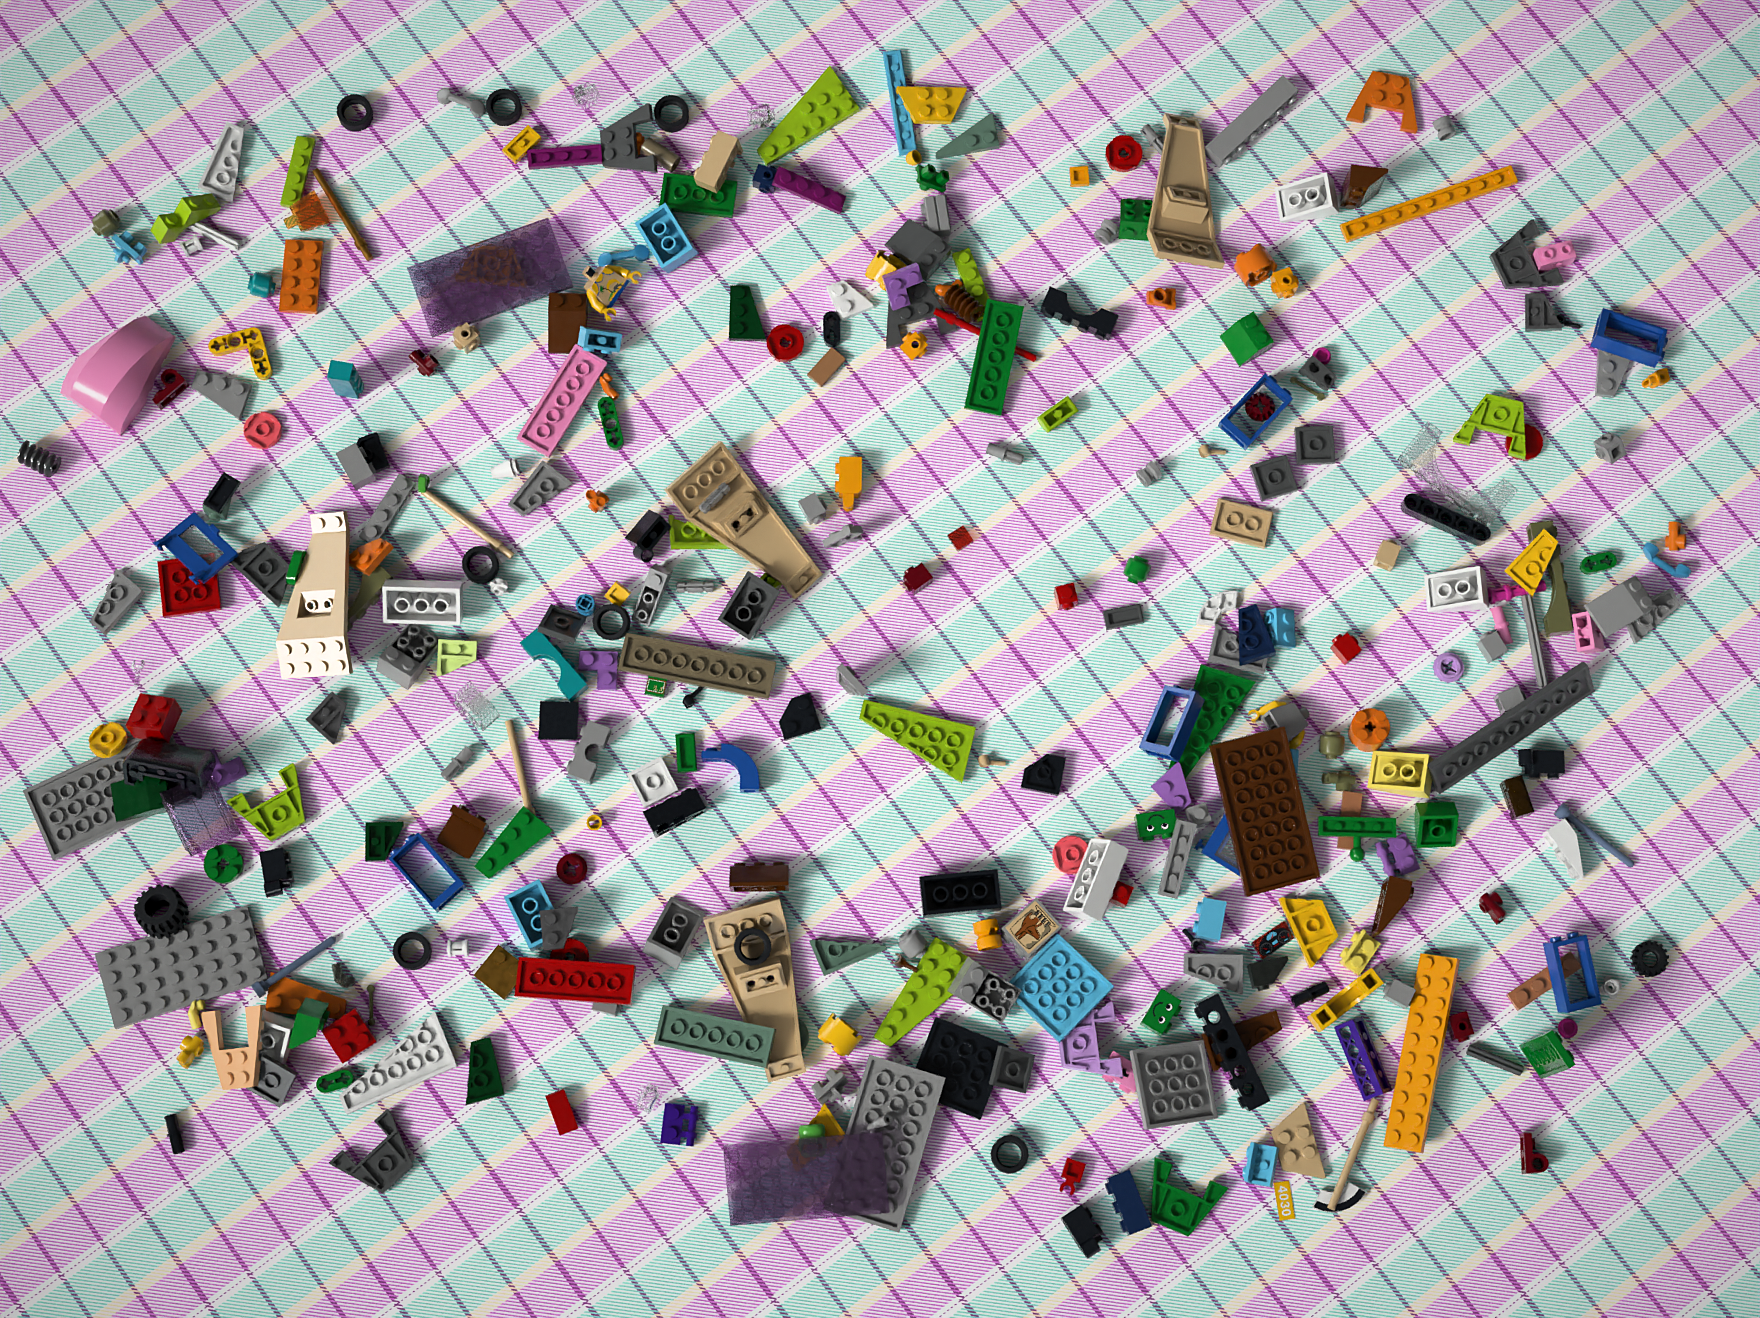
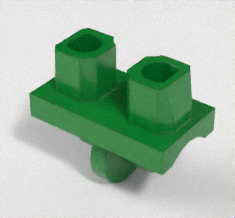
[915,164,950,193]

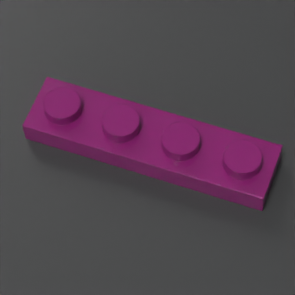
[527,144,603,170]
[772,166,847,214]

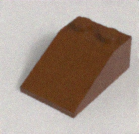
[548,293,588,354]
[1370,876,1414,938]

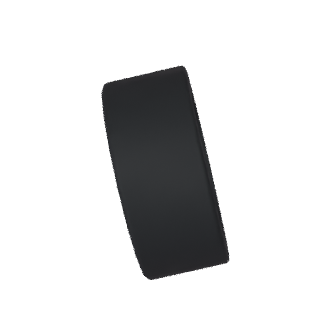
[486,89,522,126]
[337,94,373,132]
[654,95,689,133]
[462,546,499,584]
[592,604,631,641]
[734,928,772,966]
[393,932,432,970]
[990,1135,1029,1174]

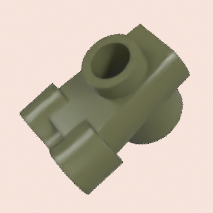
[1321,771,1356,792]

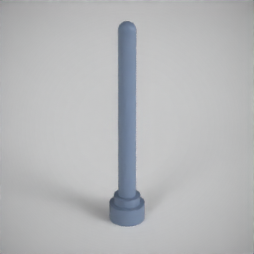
[1554,803,1634,868]
[251,936,336,998]

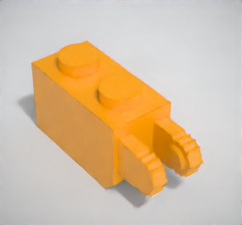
[835,457,862,512]

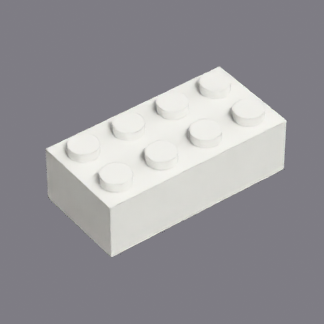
[382,579,463,625]
[1063,839,1129,922]

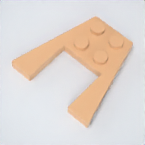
[200,1005,266,1090]

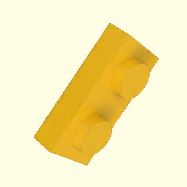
[502,125,542,164]

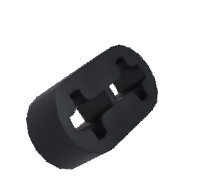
[823,311,840,348]

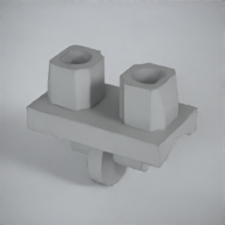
[811,1068,849,1106]

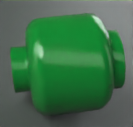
[1123,555,1151,585]

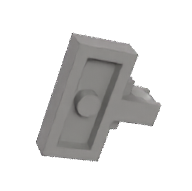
[822,524,863,548]

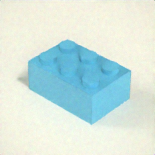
[635,203,699,273]
[504,879,554,952]

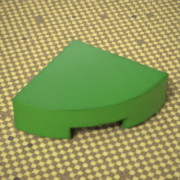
[418,473,430,493]

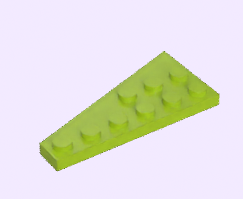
[757,66,860,166]
[859,699,976,784]

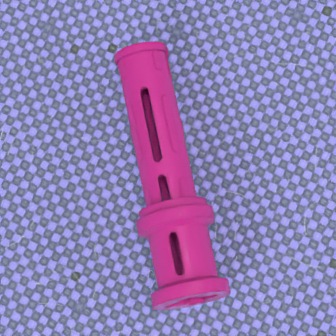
[1487,579,1546,604]

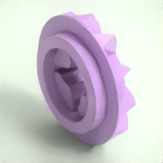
[1432,652,1464,683]

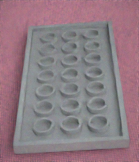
[23,735,192,861]
[95,906,268,1029]
[823,1054,945,1233]

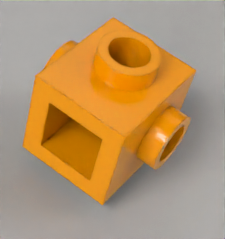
[1270,267,1299,299]
[899,331,928,361]

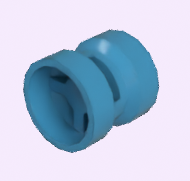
[575,594,596,617]

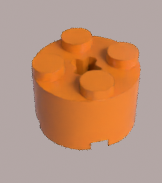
[1234,243,1277,287]
[1348,708,1390,752]

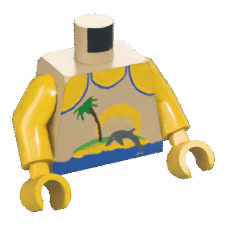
[582,265,642,321]

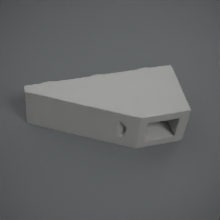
[631,563,673,627]

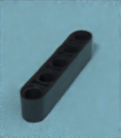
[1400,493,1491,546]

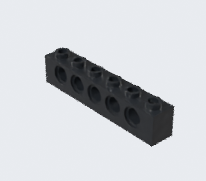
[1194,992,1270,1111]

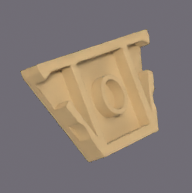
[1271,1103,1326,1179]

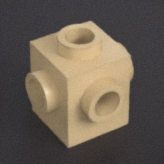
[452,322,481,354]

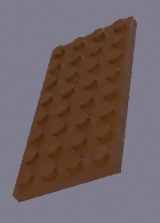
[1209,726,1320,897]

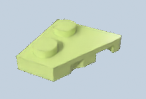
[436,639,478,676]

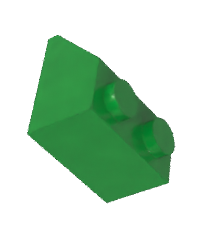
[1220,311,1274,367]
[1414,802,1459,848]
[288,997,330,1049]

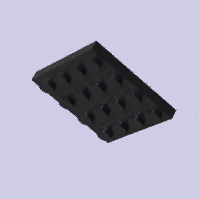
[915,1017,1009,1120]

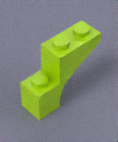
[150,193,221,244]

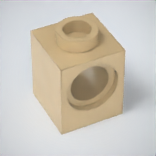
[1373,540,1401,571]

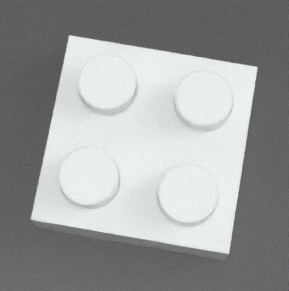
[627,756,679,809]

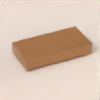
[807,347,846,387]

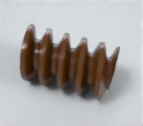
[944,284,985,323]

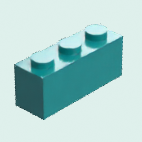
[327,360,364,399]

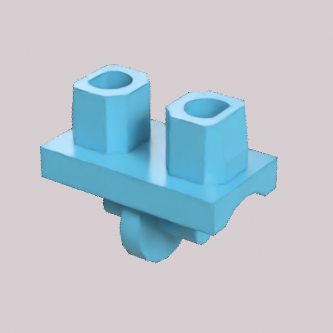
[112,231,147,265]

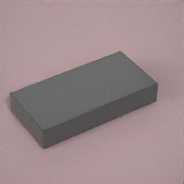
[1102,604,1144,631]

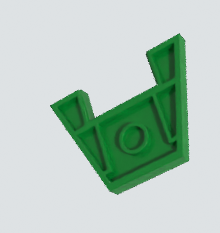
[1151,1157,1229,1237]

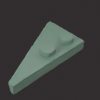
[935,113,1000,160]
[809,940,887,976]

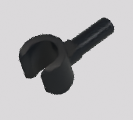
[1556,314,1581,329]
[683,687,704,709]
[1182,928,1206,953]

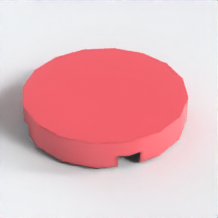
[243,412,282,449]
[1052,836,1088,875]

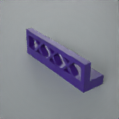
[1334,1016,1392,1101]

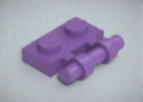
[1375,833,1420,877]

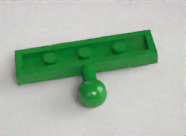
[1318,816,1397,862]

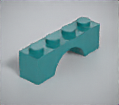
[520,628,588,702]

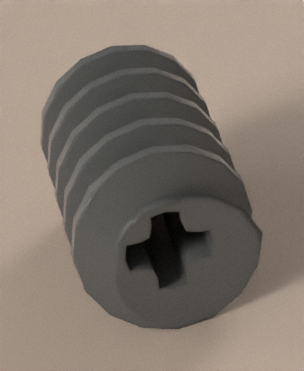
[17,440,61,477]

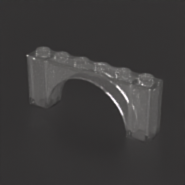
[1397,421,1518,528]

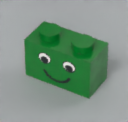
[1134,809,1176,842]
[1140,988,1182,1036]

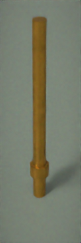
[312,168,373,261]

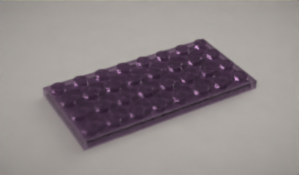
[407,218,573,338]
[723,1131,890,1226]

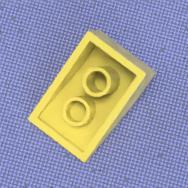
[1367,751,1434,798]

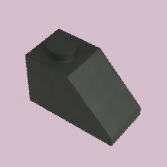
[1247,956,1288,991]

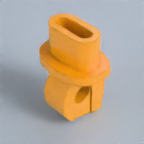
[1642,368,1670,388]

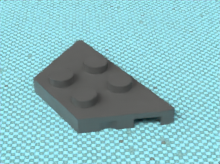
[230,542,289,608]

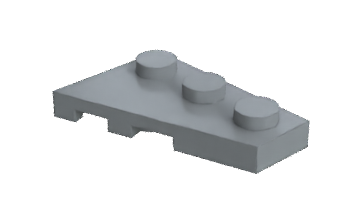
[508,460,573,517]
[1208,624,1268,675]
[836,664,868,696]
[1183,953,1243,994]

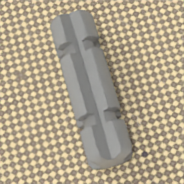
[699,482,730,514]
[676,581,714,593]

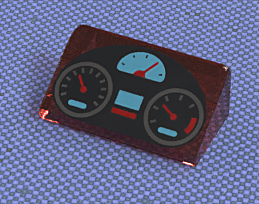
[1251,921,1294,960]

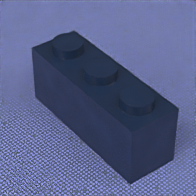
[1104,1170,1152,1236]

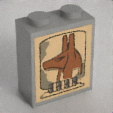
[1001,898,1063,960]

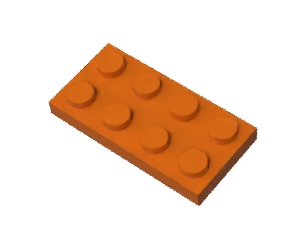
[279,239,324,314]

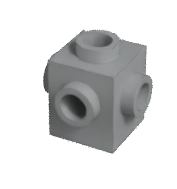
[1594,432,1627,464]

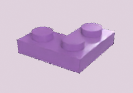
[882,263,923,311]
[578,651,618,691]
[208,748,249,792]

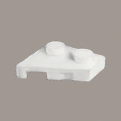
[826,280,874,322]

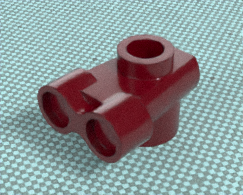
[408,349,440,377]
[1479,892,1507,925]

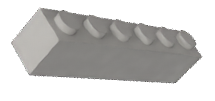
[1205,75,1298,168]

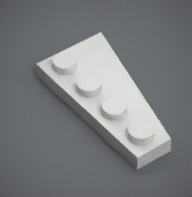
[197,122,244,203]

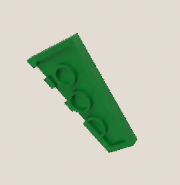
[474,806,554,879]

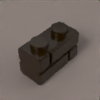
[1499,775,1534,820]

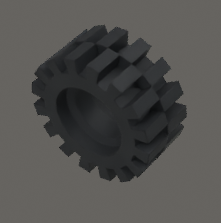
[1630,941,1669,977]

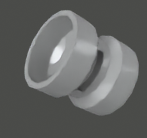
[1432,116,1456,141]
[1094,219,1119,245]
[1136,461,1162,487]

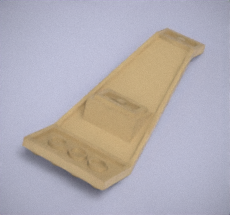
[1146,113,1225,269]
[664,441,823,599]
[276,511,353,679]
[703,896,806,1083]

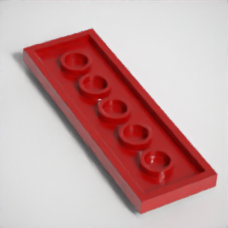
[514,957,636,1005]

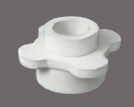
[489,578,509,595]
[1599,976,1622,999]

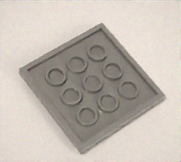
[1129,1040,1218,1130]

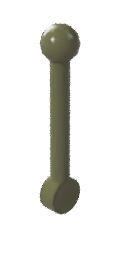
[1290,376,1325,401]
[367,985,375,1026]

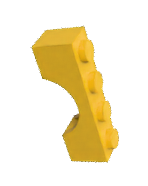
[1307,967,1383,1033]

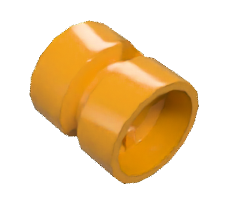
[972,918,1003,951]

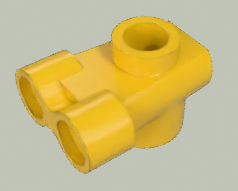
[176,1035,204,1069]

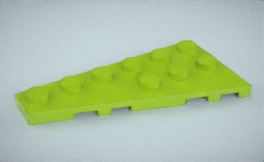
[873,937,984,1048]

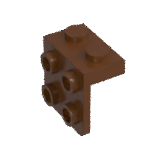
[437,804,489,859]

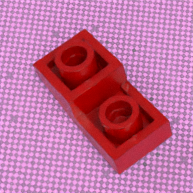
[545,1088,579,1135]

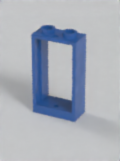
[1590,308,1668,368]
[1218,373,1293,451]
[1139,685,1205,762]
[388,833,467,912]
[1543,932,1602,1013]

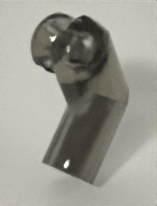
[331,963,355,988]

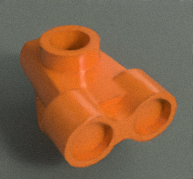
[1146,288,1176,310]
[586,490,610,513]
[1665,521,1686,552]

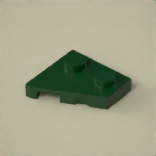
[365,822,404,862]

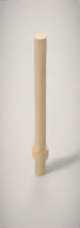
[421,489,515,559]
[505,720,536,815]
[1327,1098,1379,1210]

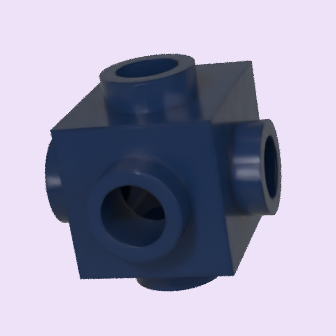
[752,164,779,194]

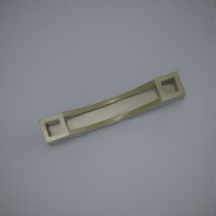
[1526,520,1574,637]
[347,565,393,632]

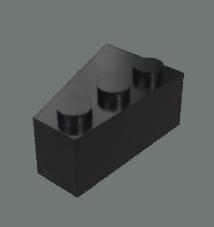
[643,788,707,838]

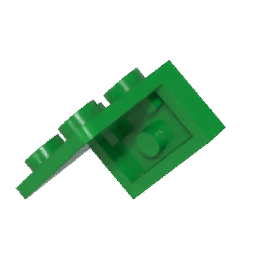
[1118,198,1153,241]

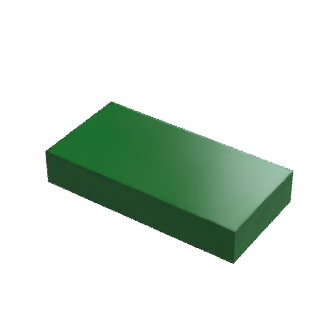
[675,733,697,773]

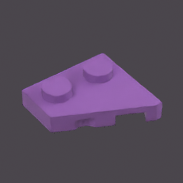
[1151,762,1191,815]

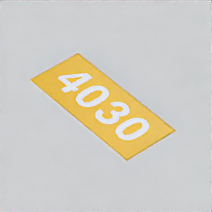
[1273,1181,1295,1221]

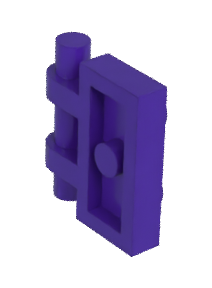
[660,1103,700,1147]

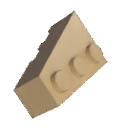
[694,130,743,193]

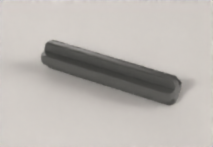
[1466,1045,1524,1076]

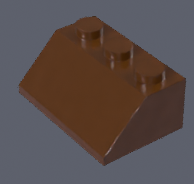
[1340,164,1388,209]
[729,862,789,892]

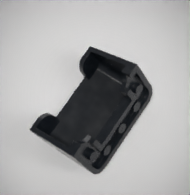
[123,738,216,799]

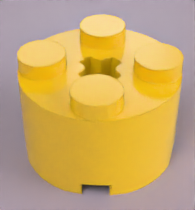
[865,250,906,291]
[817,1012,863,1057]

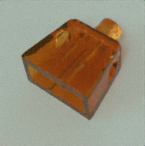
[283,190,331,232]

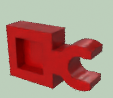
[1059,1158,1086,1196]

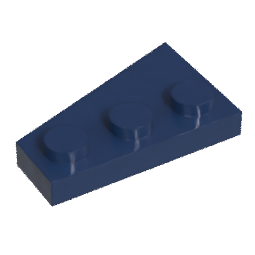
[1238,604,1276,666]

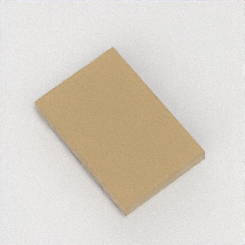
[1209,498,1274,549]

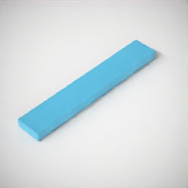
[883,50,917,156]

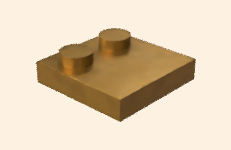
[473,945,519,1000]

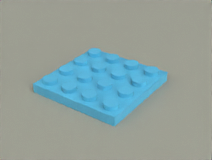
[1009,933,1114,1044]

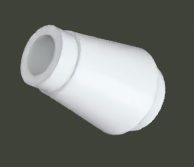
[490,458,520,479]

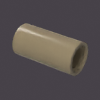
[640,137,681,173]

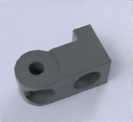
[1298,355,1337,391]

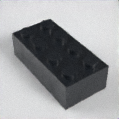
[919,869,1002,918]

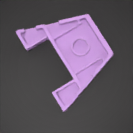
[1059,1002,1123,1077]

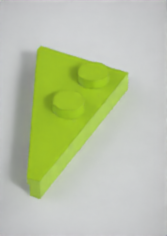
[668,515,730,550]

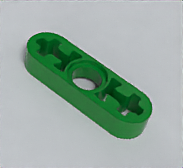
[598,397,624,451]

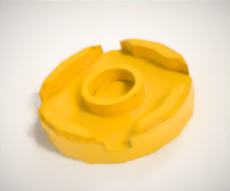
[88,722,128,758]

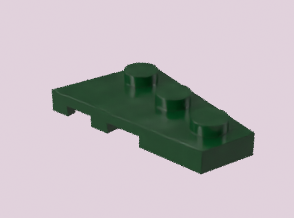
[729,285,766,342]
[466,1037,505,1106]

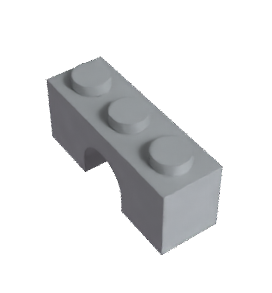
[566,720,612,785]

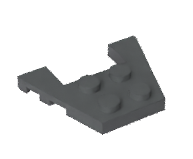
[600,103,658,173]
[1489,219,1564,289]
[886,282,957,349]
[329,1109,414,1194]

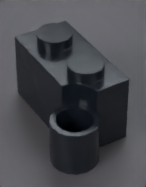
[625,510,671,563]
[1518,749,1565,780]
[259,847,294,898]
[1060,1205,1104,1259]

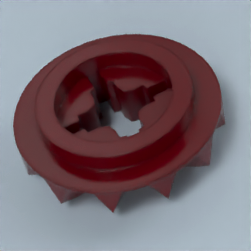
[1245,392,1275,422]
[556,854,588,885]

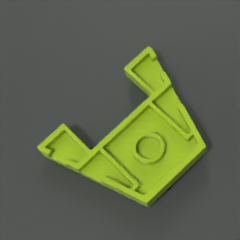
[1453,393,1526,460]
[226,763,306,842]

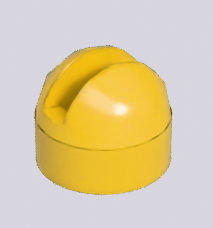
[906,150,922,166]
[586,815,602,830]

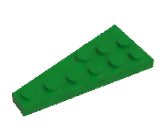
[1168,664,1256,779]

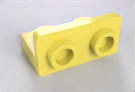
[1339,929,1381,976]

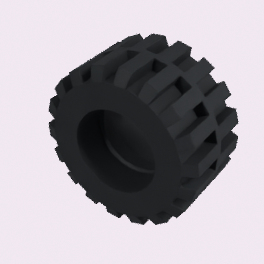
[134,884,189,939]

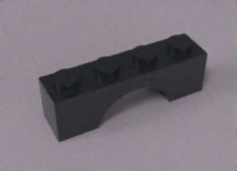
[1040,287,1119,341]

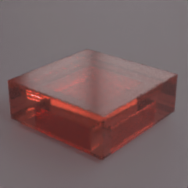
[947,525,974,552]

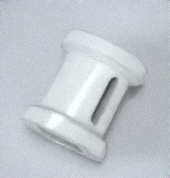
[179,234,203,258]
[447,939,469,957]

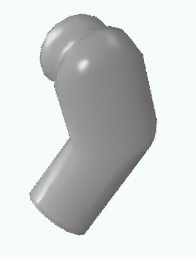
[867,1115,892,1137]

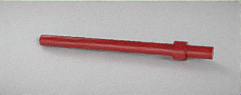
[933,307,1037,362]

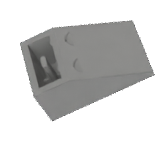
[376,624,440,690]
[947,957,1022,1024]

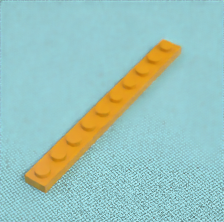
[1340,165,1518,243]

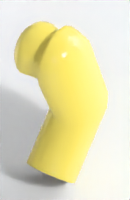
[188,999,206,1029]

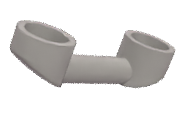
[436,88,486,117]

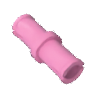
[1490,606,1513,645]

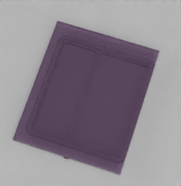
[160,775,241,857]

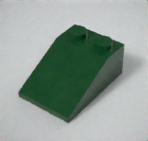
[110,776,175,822]

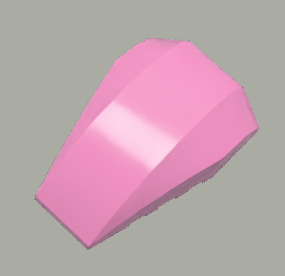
[60,315,176,436]

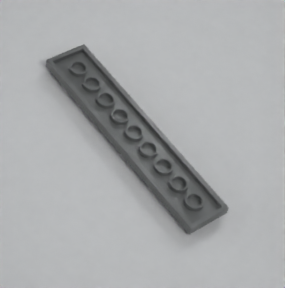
[1427,662,1595,794]

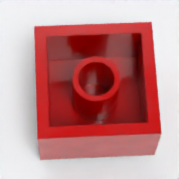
[125,693,183,743]
[321,1007,377,1064]

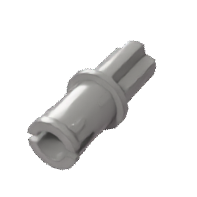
[1140,124,1164,155]
[986,442,1024,465]
[441,746,474,781]

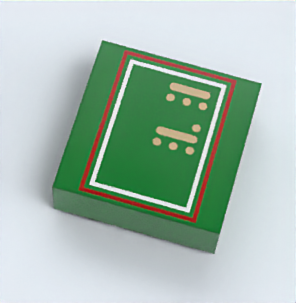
[644,676,668,699]

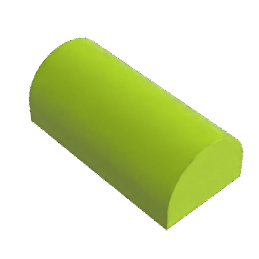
[1037,396,1079,433]

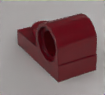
[152,368,189,410]
[1519,1133,1549,1174]

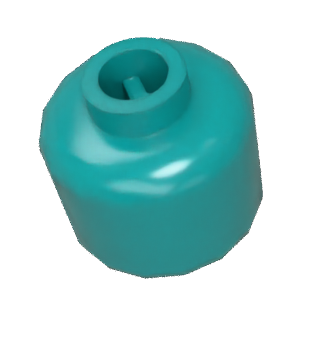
[247,272,276,298]

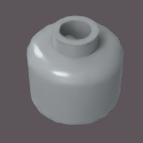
[898,929,927,958]

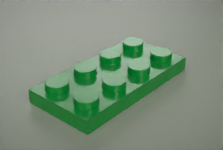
[659,173,738,218]

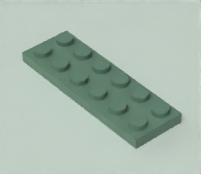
[654,1005,776,1069]

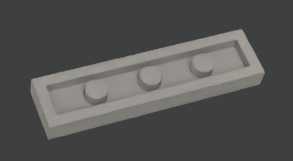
[359,473,416,543]
[1157,818,1197,899]

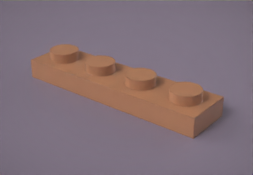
[1506,951,1581,1011]

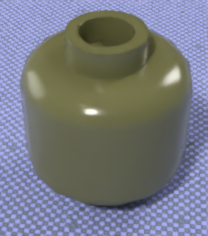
[92,209,120,237]
[1319,731,1345,759]

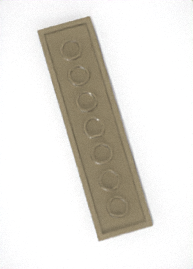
[618,633,776,700]

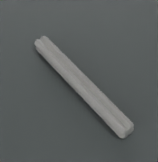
[1521,594,1549,687]

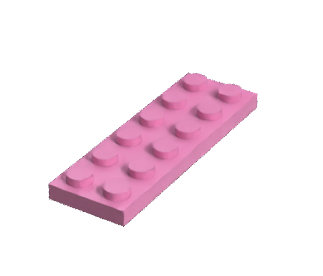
[517,344,608,458]

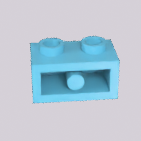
[577,326,622,354]
[1192,897,1227,943]

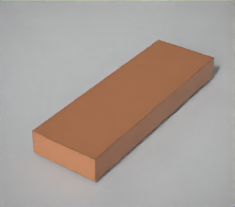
[1337,791,1363,851]

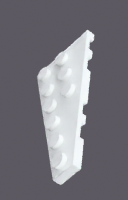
[339,1011,458,1115]

